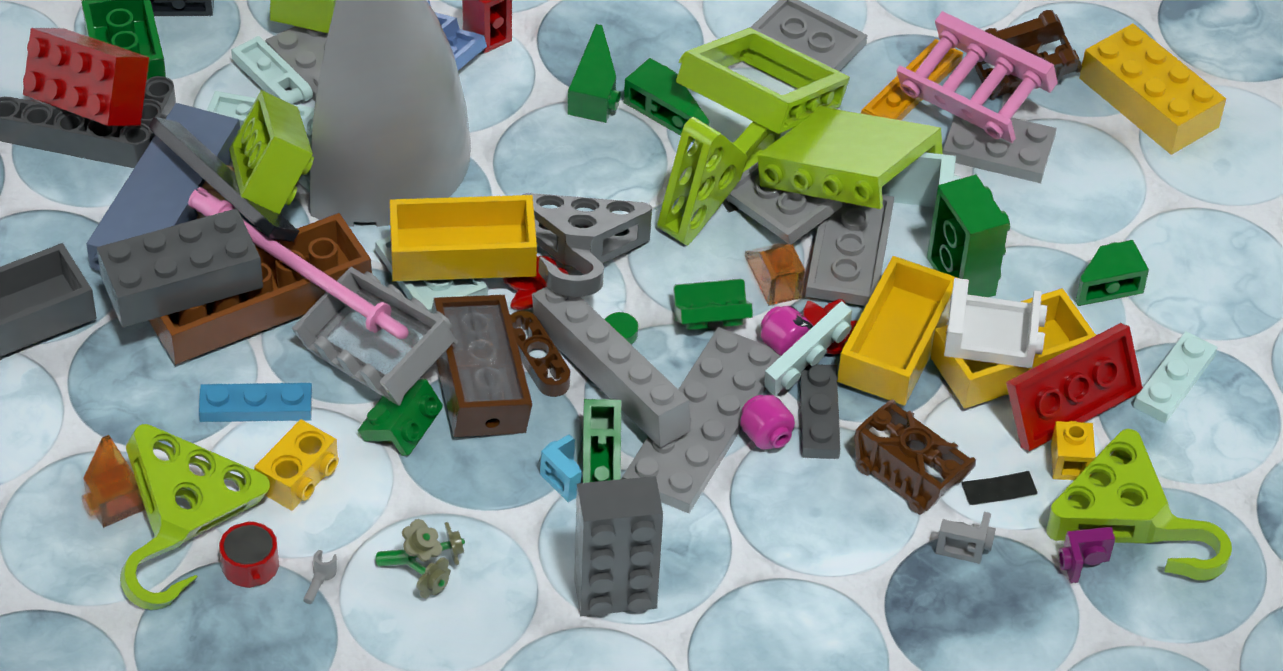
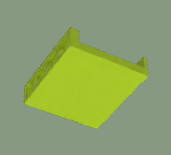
[757,107,943,209]

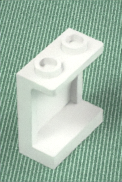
[944,278,1047,368]

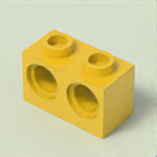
[254,419,339,511]

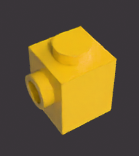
[1051,421,1096,480]

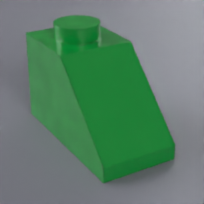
[1075,240,1149,306]

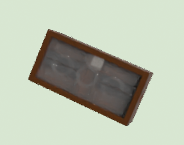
[431,295,532,437]

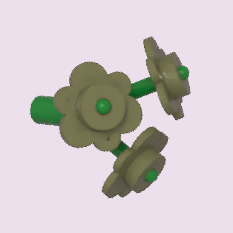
[376,519,465,599]

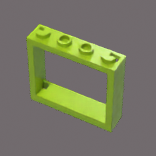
[676,27,850,134]

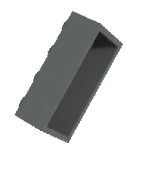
[97,208,263,328]
[0,243,97,357]
[574,476,663,616]

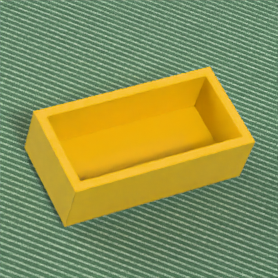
[1079,23,1227,155]
[390,195,537,281]
[837,256,960,406]
[931,288,1096,409]

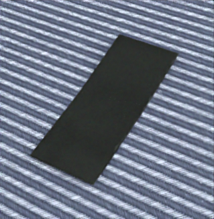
[961,471,1038,505]

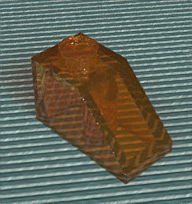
[745,244,805,306]
[81,435,145,528]

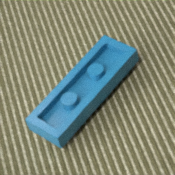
[199,383,312,422]

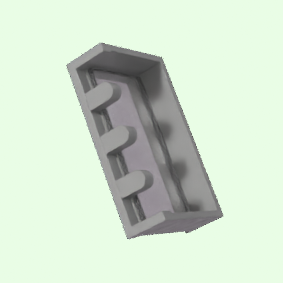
[292,267,458,406]

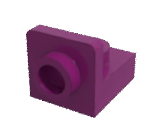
[1058,527,1115,583]

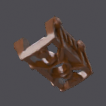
[974,10,1082,101]
[854,399,976,515]

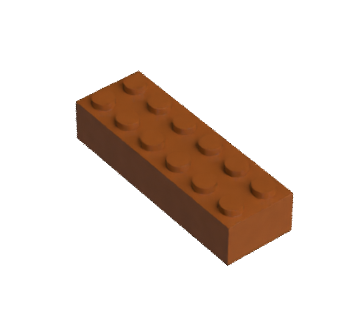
[148,213,372,365]

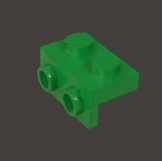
[673,279,753,329]
[357,379,443,456]

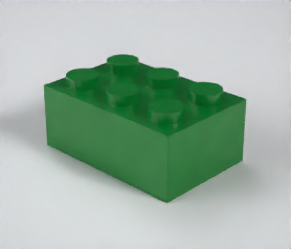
[81,0,166,81]
[927,174,1010,298]

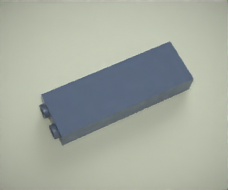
[86,103,240,271]

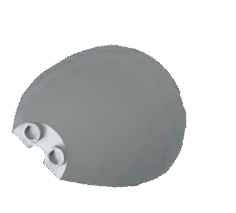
[310,0,471,227]

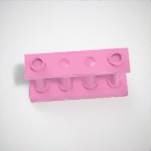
[896,11,1058,143]

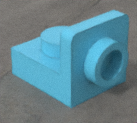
[540,434,582,502]

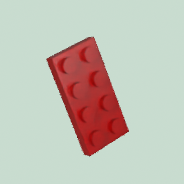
[1006,323,1143,451]

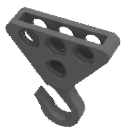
[522,193,652,297]

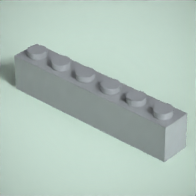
[532,287,691,448]

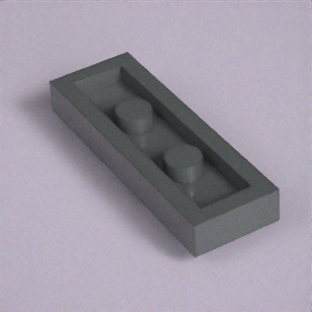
[799,364,840,459]

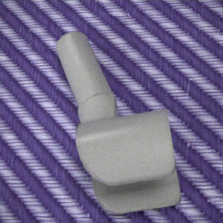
[303,550,337,604]

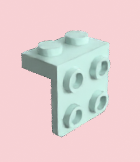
[882,153,961,208]

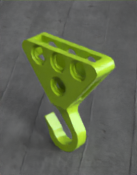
[657,117,781,245]
[120,424,270,610]
[1046,429,1232,580]

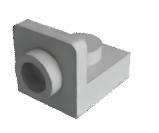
[935,512,996,564]

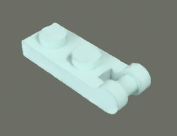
[231,36,313,104]

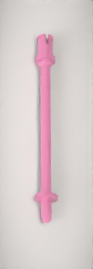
[188,187,409,340]

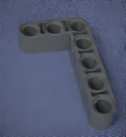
[0,76,176,168]

